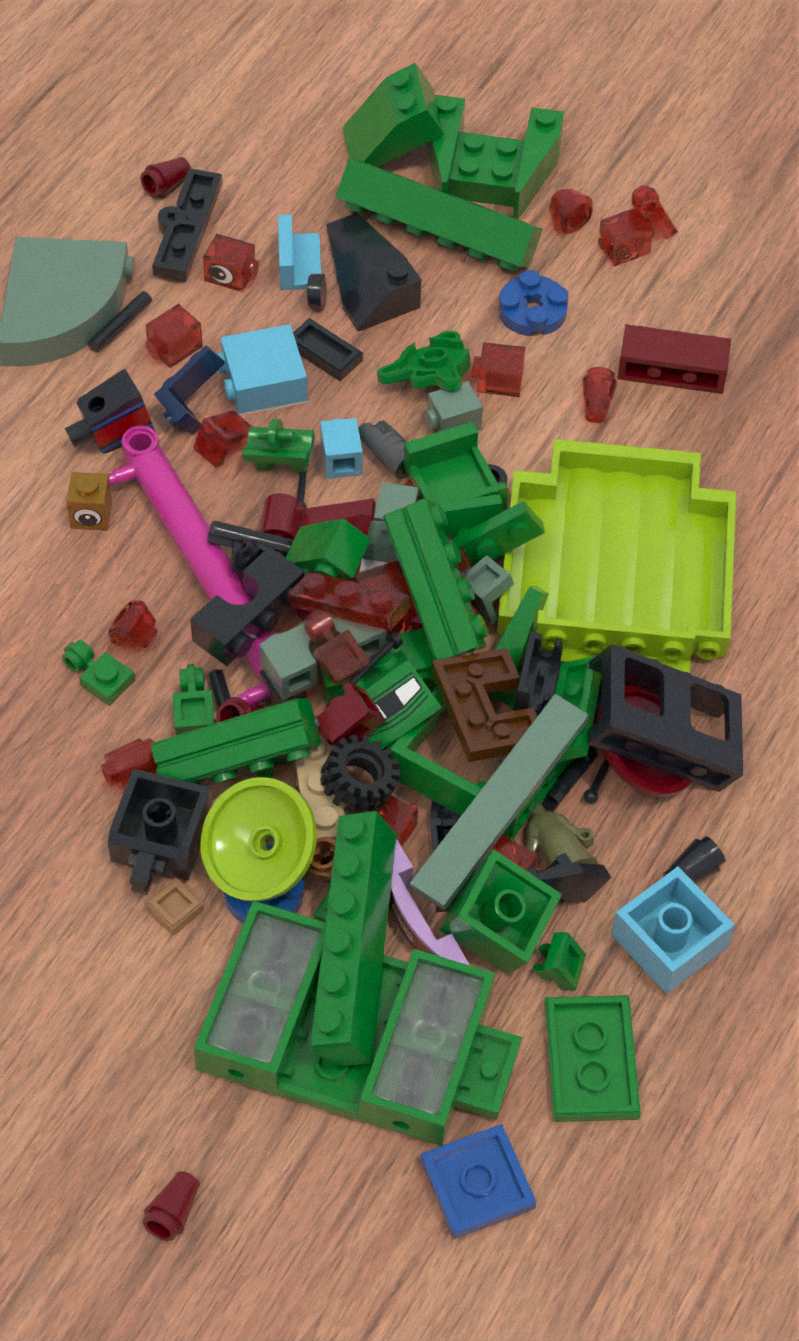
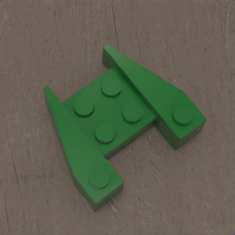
[426,95,564,220]

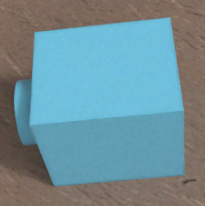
[320,418,362,479]

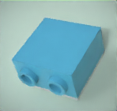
[217,324,308,416]

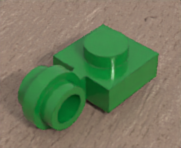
[62,640,135,706]
[173,664,215,735]

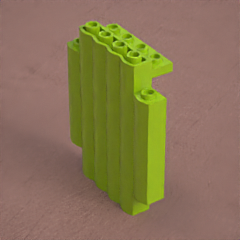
[497,439,736,686]

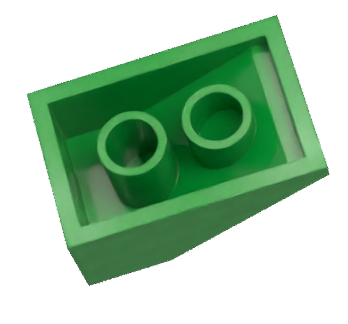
[343,63,444,167]

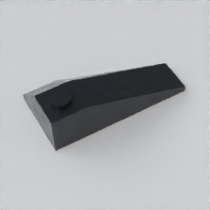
[326,213,421,332]

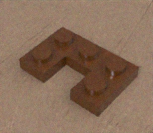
[431,648,538,762]

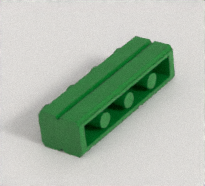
[383,499,488,660]
[151,698,322,785]

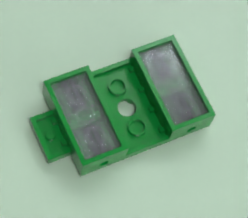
[194,901,522,1146]

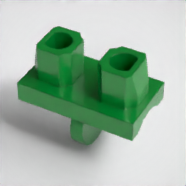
[242,419,315,472]

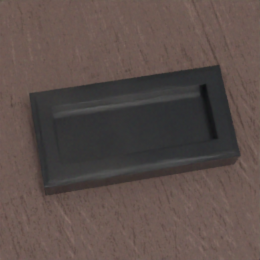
[293,318,363,381]

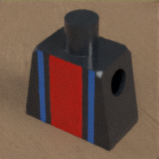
[64,369,155,454]

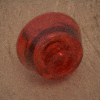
[549,189,593,233]
[108,600,158,650]

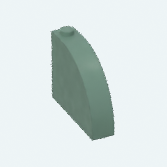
[0,237,135,366]

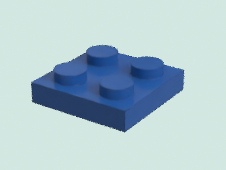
[420,1124,537,1239]

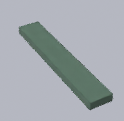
[410,694,589,911]

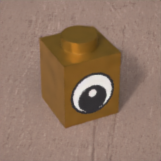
[66,472,112,531]

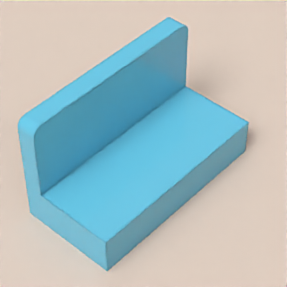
[278,214,321,290]

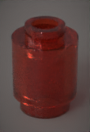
[101,738,158,791]

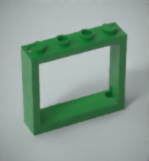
[387,652,574,841]

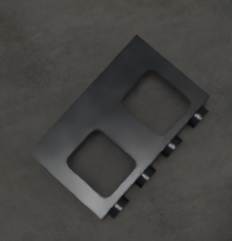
[587,644,743,792]

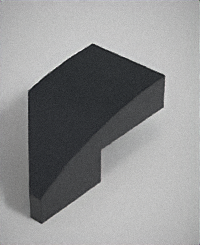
[527,853,611,903]

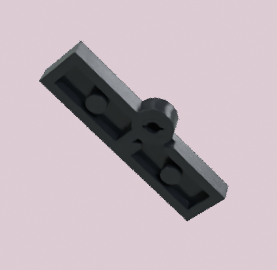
[152,168,223,281]

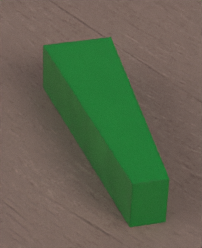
[495,586,549,676]

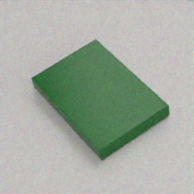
[544,995,641,1122]

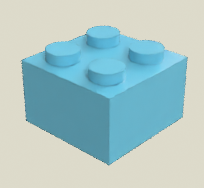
[611,867,735,994]

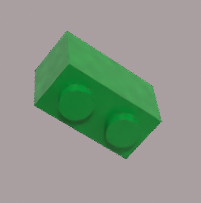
[285,518,371,586]

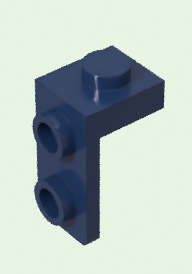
[154,346,225,435]

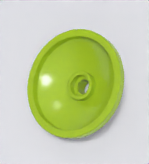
[200,777,317,902]

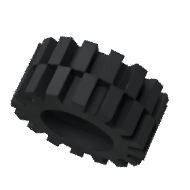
[320,735,400,813]

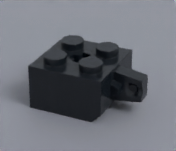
[108,769,212,895]

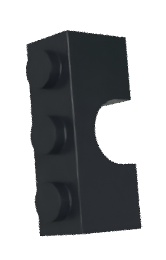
[190,547,305,666]

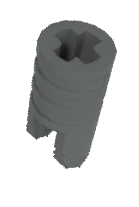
[358,420,409,479]

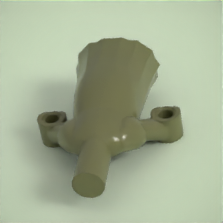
[521,803,598,871]

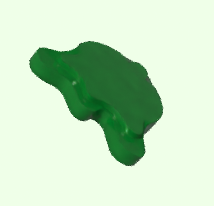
[377,331,471,391]

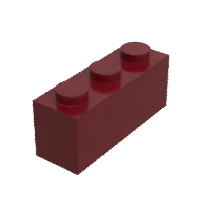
[617,324,731,394]

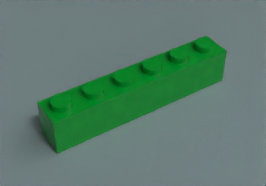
[336,158,543,272]
[310,811,397,1067]

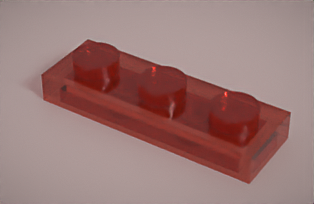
[288,571,411,631]

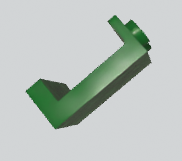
[404,421,508,511]

